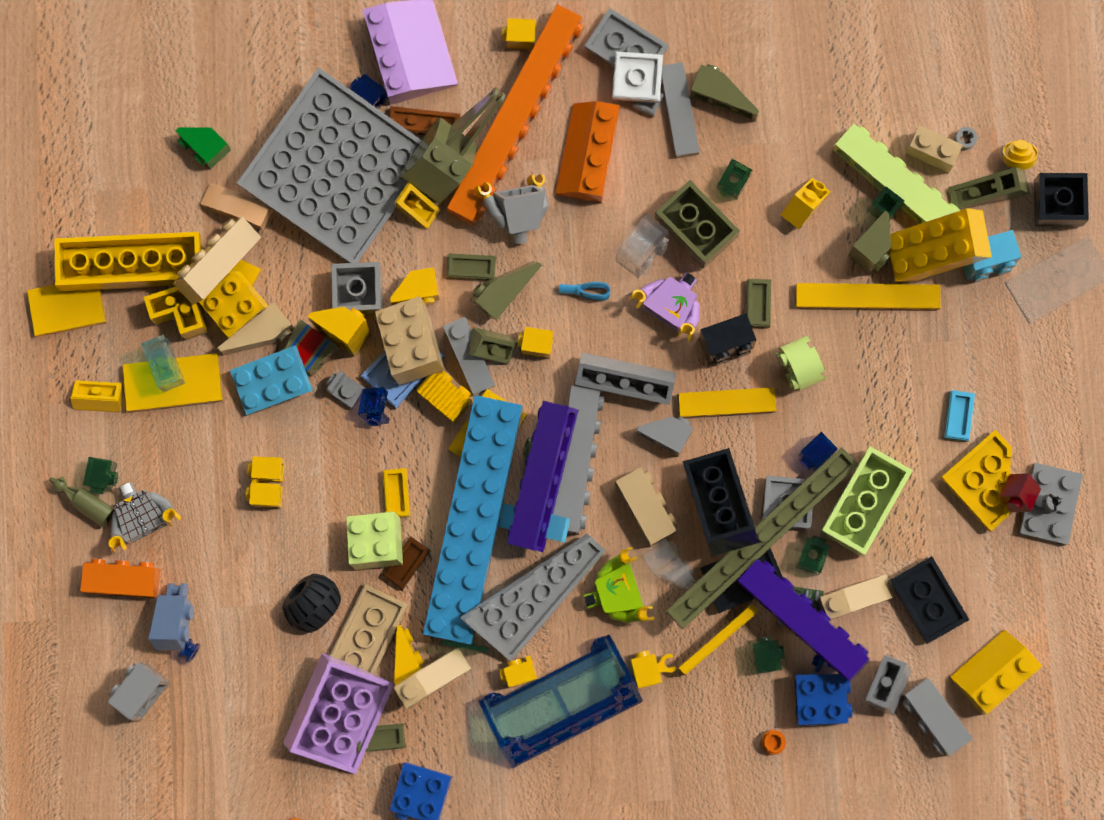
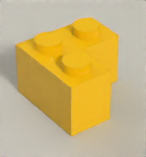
[144,287,208,340]

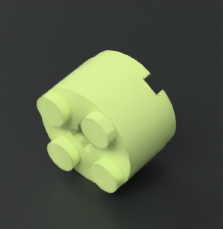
[775,336,826,391]

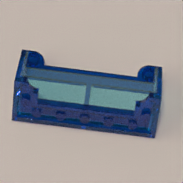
[478,634,643,769]

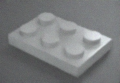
[584,8,669,68]

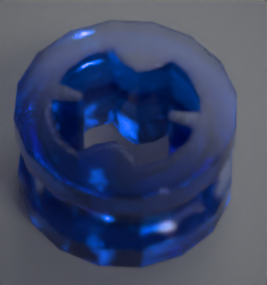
[178,638,201,663]

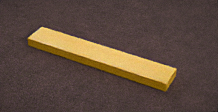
[796,283,941,310]

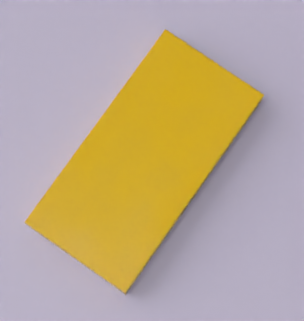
[123,353,223,412]

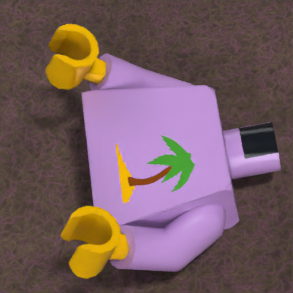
[628,272,700,341]

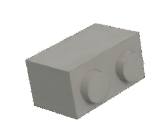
[866,655,912,715]

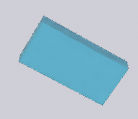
[944,390,975,442]

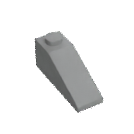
[443,317,495,396]

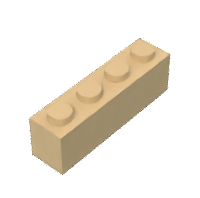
[173,216,261,304]

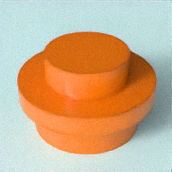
[761,730,786,755]

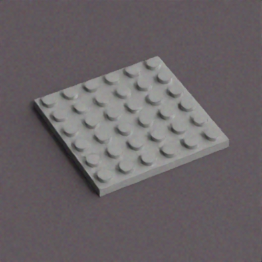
[237,67,422,263]

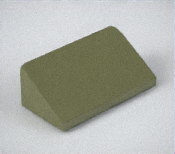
[469,327,518,364]

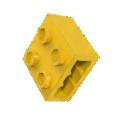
[199,270,269,338]

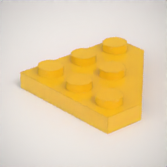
[941,429,1012,532]

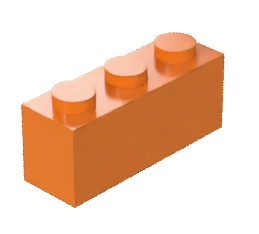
[80,559,160,598]

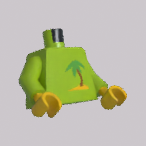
[583,547,654,623]

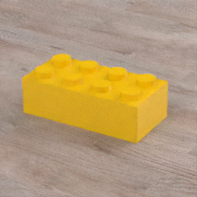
[890,208,992,282]

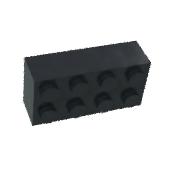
[682,448,758,557]

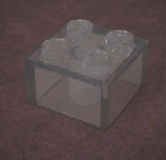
[616,214,669,278]

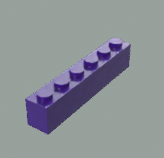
[508,401,579,552]
[738,559,870,683]

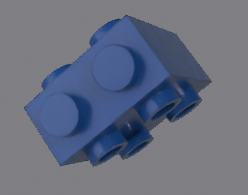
[794,674,852,725]
[390,762,453,820]

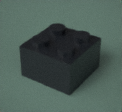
[1034,173,1089,227]
[699,313,757,366]

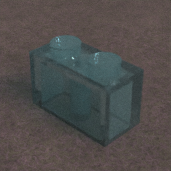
[141,335,185,392]

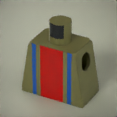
[285,319,340,376]

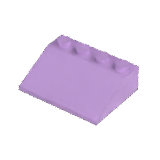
[363,0,458,105]
[283,653,395,774]

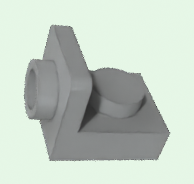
[327,370,366,409]

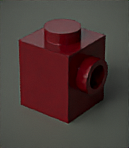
[999,473,1041,513]

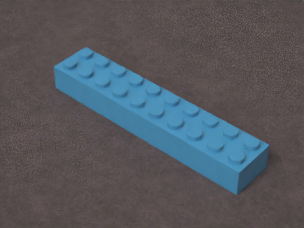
[423,395,523,645]

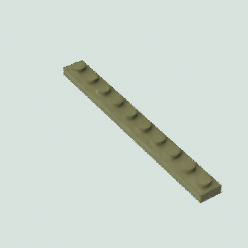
[666,447,859,630]

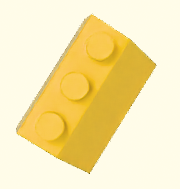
[307,307,371,356]
[949,630,1042,715]

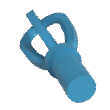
[559,282,611,301]

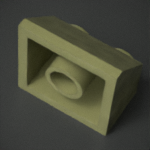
[848,211,891,274]

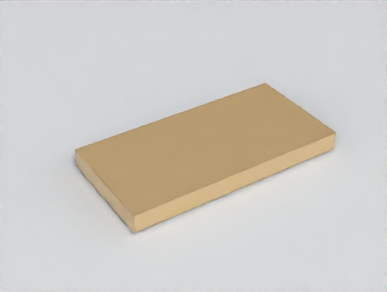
[330,584,409,675]

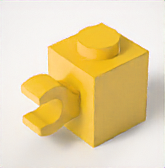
[631,650,676,689]

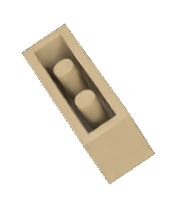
[615,467,678,547]

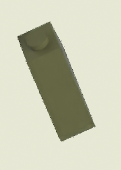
[690,64,759,121]
[949,167,1030,210]
[470,261,542,320]

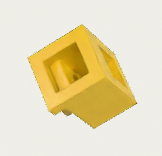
[499,655,538,688]

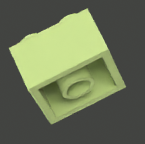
[347,512,403,570]

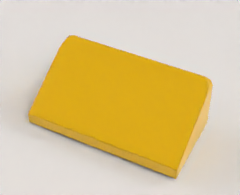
[70,380,123,412]

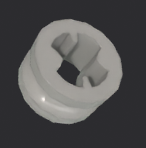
[954,127,977,151]

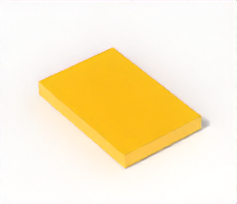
[27,285,107,337]

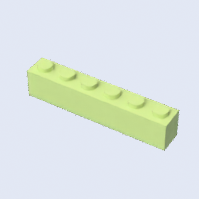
[833,124,960,224]

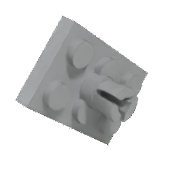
[1019,463,1083,545]

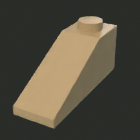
[217,302,295,355]
[818,574,895,620]
[394,648,471,709]

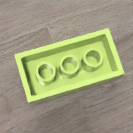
[820,446,913,557]

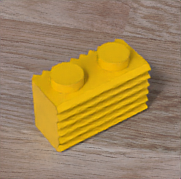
[416,371,472,424]

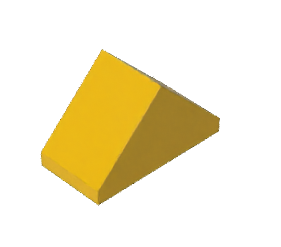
[395,183,441,229]

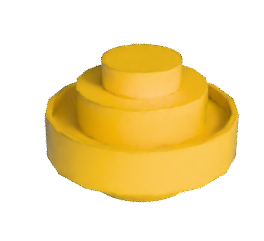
[1002,140,1038,170]

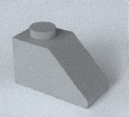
[637,416,693,456]

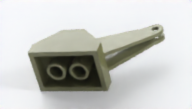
[398,87,506,204]

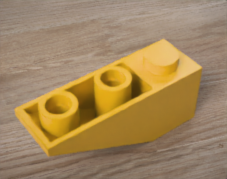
[394,625,424,685]

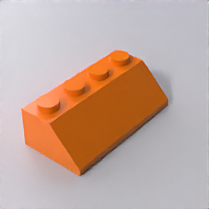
[556,101,620,203]

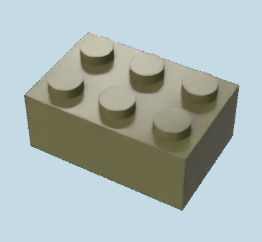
[654,180,740,269]

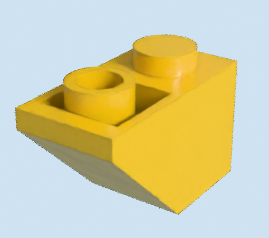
[781,178,831,229]
[390,267,440,306]

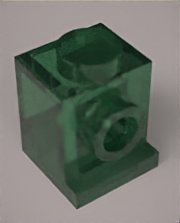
[717,159,753,200]
[796,536,830,575]

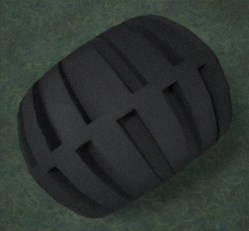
[282,574,341,633]

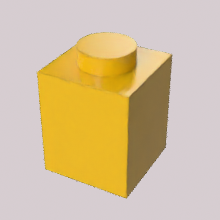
[502,18,536,49]
[518,327,554,358]

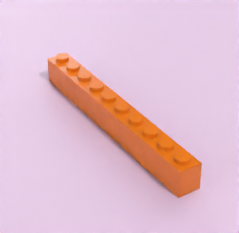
[447,4,584,226]

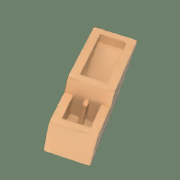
[200,183,273,231]

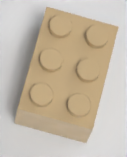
[375,296,445,385]

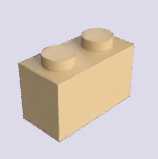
[906,125,963,173]

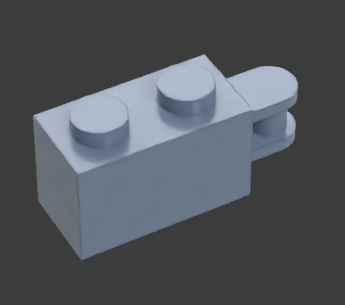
[149,583,194,651]

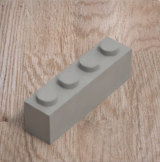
[575,353,676,405]

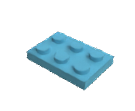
[230,345,313,415]

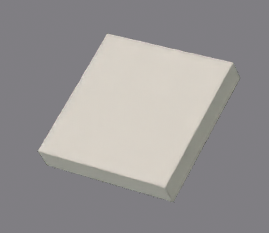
[612,52,663,103]

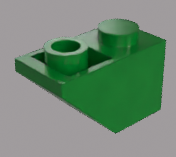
[175,127,231,169]

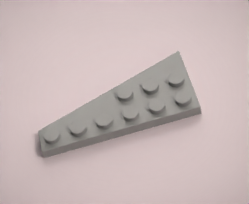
[460,534,606,661]

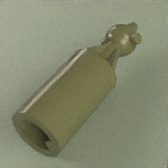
[49,477,115,527]

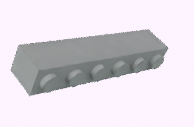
[553,385,604,535]

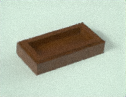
[383,536,431,590]

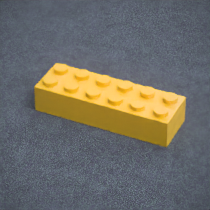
[54,232,203,291]

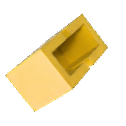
[246,456,285,508]

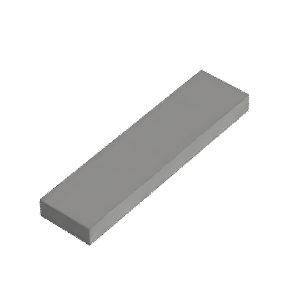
[661,62,699,158]

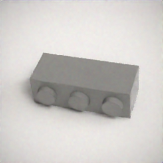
[902,678,973,756]

